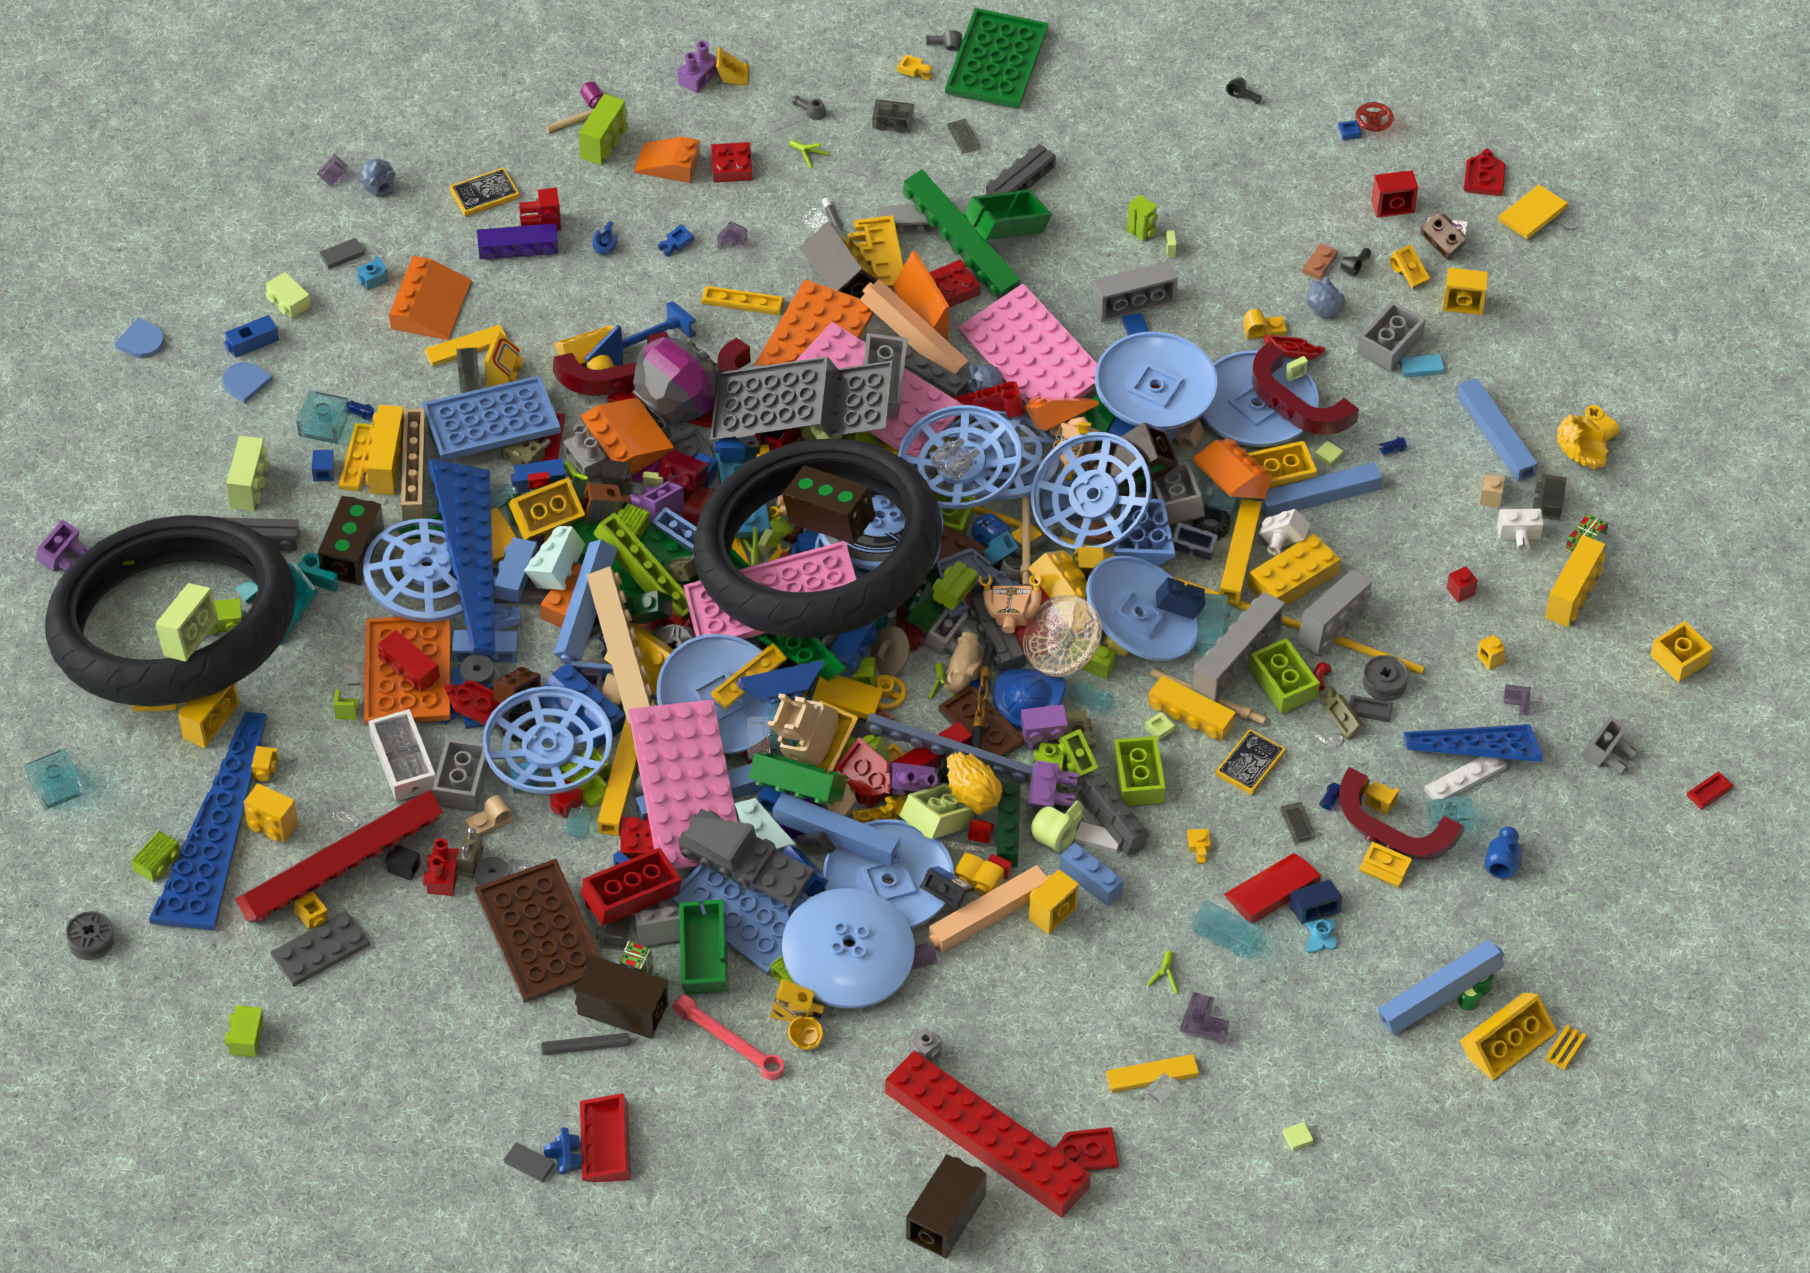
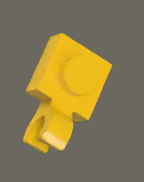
[897,54,933,80]
[880,795,908,816]
[1187,828,1211,864]

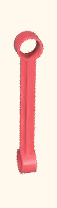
[672,994,784,1080]

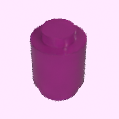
[580,82,604,109]

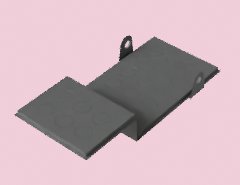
[710,356,892,448]

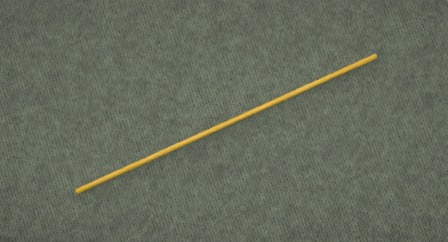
[974,506,1425,675]

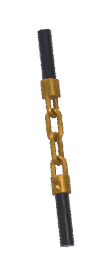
[972,642,993,749]

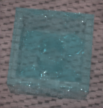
[296,390,350,444]
[25,748,85,810]

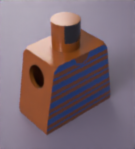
[581,483,631,524]

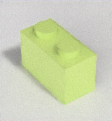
[266,272,311,319]

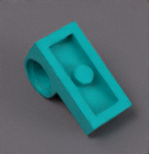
[298,553,339,592]

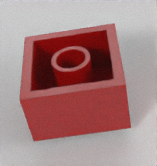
[1371,170,1418,218]

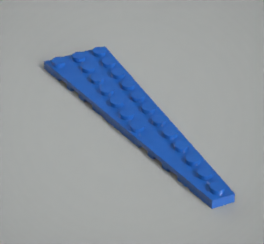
[428,458,496,656]
[149,712,267,930]

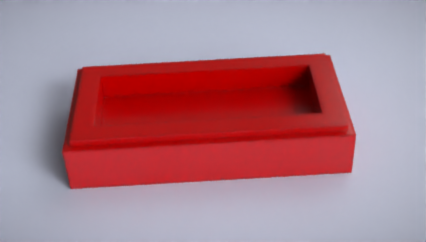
[1687,771,1733,810]

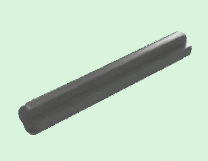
[541,1033,630,1055]

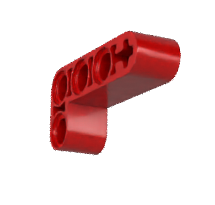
[953,381,1025,422]

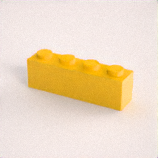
[1148,675,1236,741]

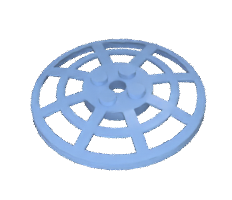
[898,405,1022,509]
[937,411,1060,500]
[1031,432,1152,551]
[363,519,465,622]
[483,686,612,794]

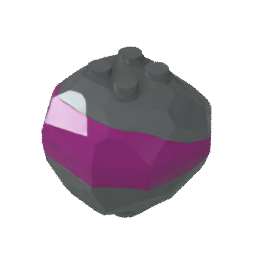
[632,337,718,425]

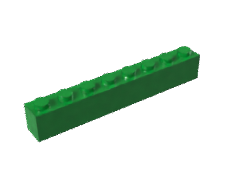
[903,169,1020,299]

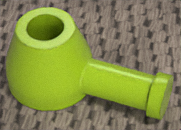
[769,516,793,547]

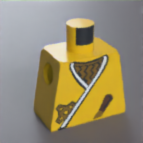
[770,979,824,1022]

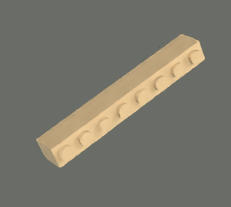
[587,566,656,727]

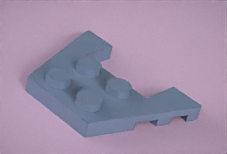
[935,548,1021,618]

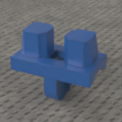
[544,1127,582,1174]

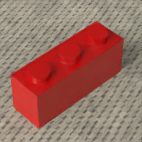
[377,630,441,692]

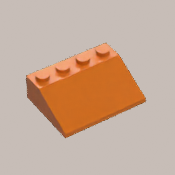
[893,251,949,341]
[389,256,472,340]
[580,398,675,481]

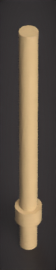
[1020,496,1033,586]
[1150,668,1267,725]

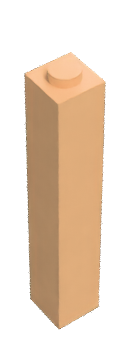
[860,279,969,375]
[928,865,1047,953]

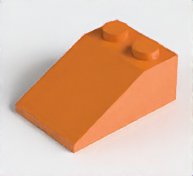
[634,137,700,183]
[1025,396,1099,431]

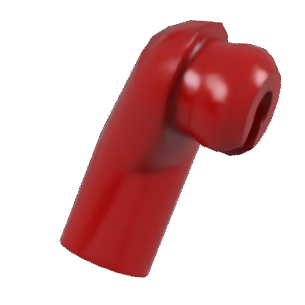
[1312,662,1331,691]

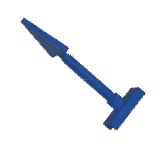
[585,301,696,366]

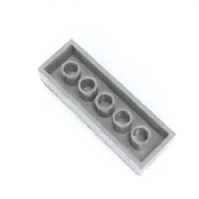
[1192,592,1285,703]

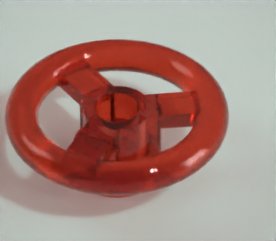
[1355,102,1394,132]

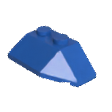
[737,660,823,704]

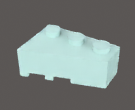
[524,526,585,590]
[734,798,795,852]

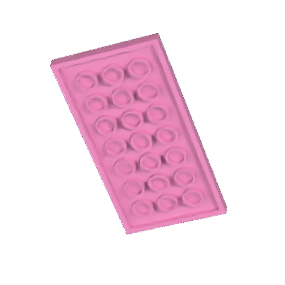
[958,284,1107,405]
[796,322,963,457]
[683,541,856,639]
[628,699,737,871]

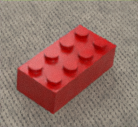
[581,848,682,926]

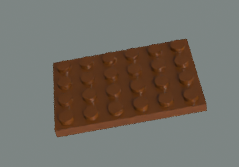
[474,858,601,1003]

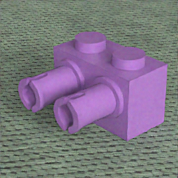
[677,40,718,93]
[630,481,685,523]
[36,519,90,571]
[1021,704,1068,750]
[1027,760,1078,808]
[890,762,938,795]

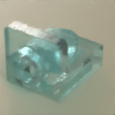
[563,806,595,839]

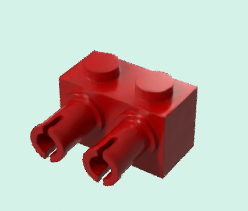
[519,187,561,231]
[423,838,459,896]

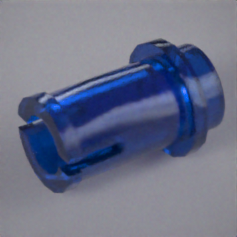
[347,400,374,420]
[1379,436,1407,456]
[1319,783,1340,811]

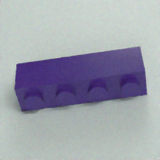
[477,223,559,260]

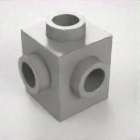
[910,1027,942,1062]

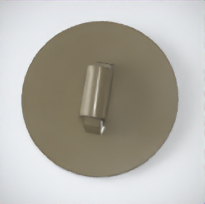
[869,626,910,676]

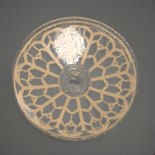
[1023,595,1102,677]

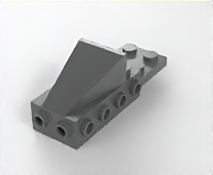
[678,808,814,908]

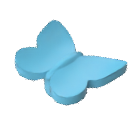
[1305,918,1337,953]

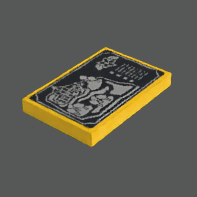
[449,167,519,217]
[1215,729,1286,795]

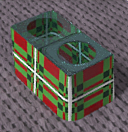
[1566,513,1608,554]
[620,941,654,975]

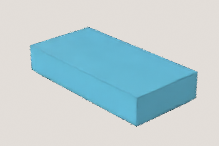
[1400,354,1444,378]

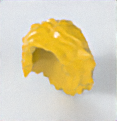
[1557,414,1609,470]
[947,751,1002,815]

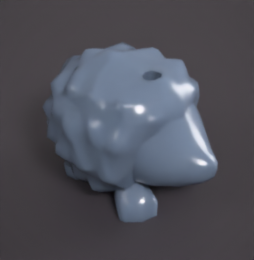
[361,158,396,197]
[1306,277,1345,318]
[965,364,1004,392]

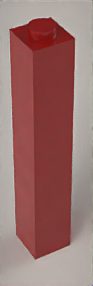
[855,722,972,809]

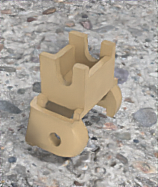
[767,693,838,766]

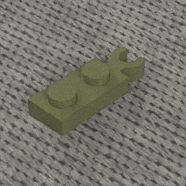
[1319,686,1364,740]

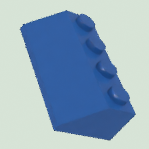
[539,663,626,749]

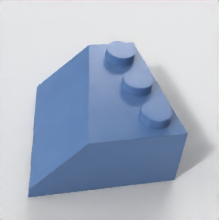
[1114,499,1176,566]

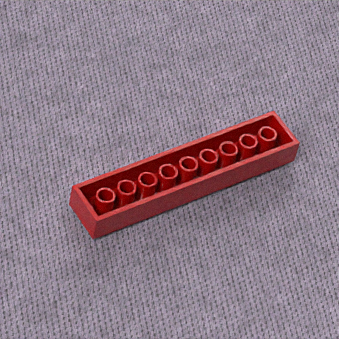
[235,790,443,923]
[885,1050,1091,1218]

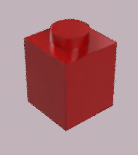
[1446,566,1478,603]
[549,779,584,818]

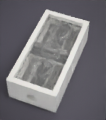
[368,709,436,802]

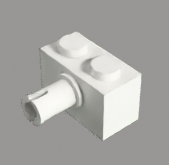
[1259,509,1311,555]
[1497,509,1543,552]

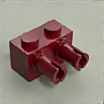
[658,449,709,504]

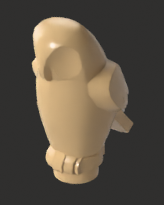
[944,632,984,693]

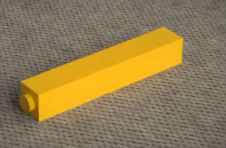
[1218,498,1262,605]
[597,718,638,836]

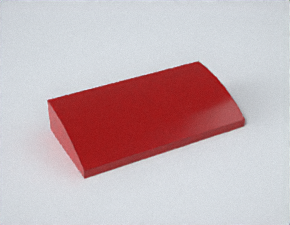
[1224,853,1321,925]
[580,1093,631,1182]

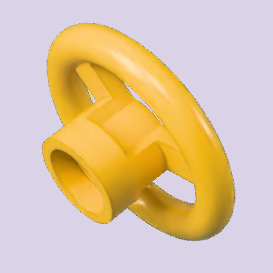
[876,675,907,710]

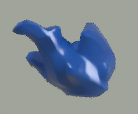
[593,221,618,254]

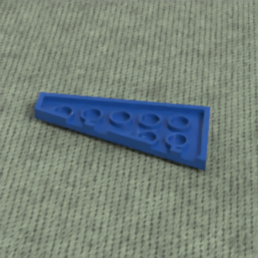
[1403,724,1543,762]

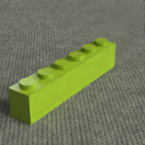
[593,512,691,620]

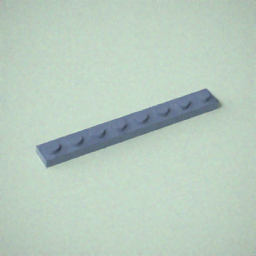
[864,713,1033,781]

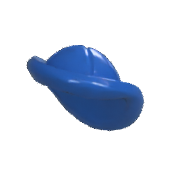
[992,668,1066,729]

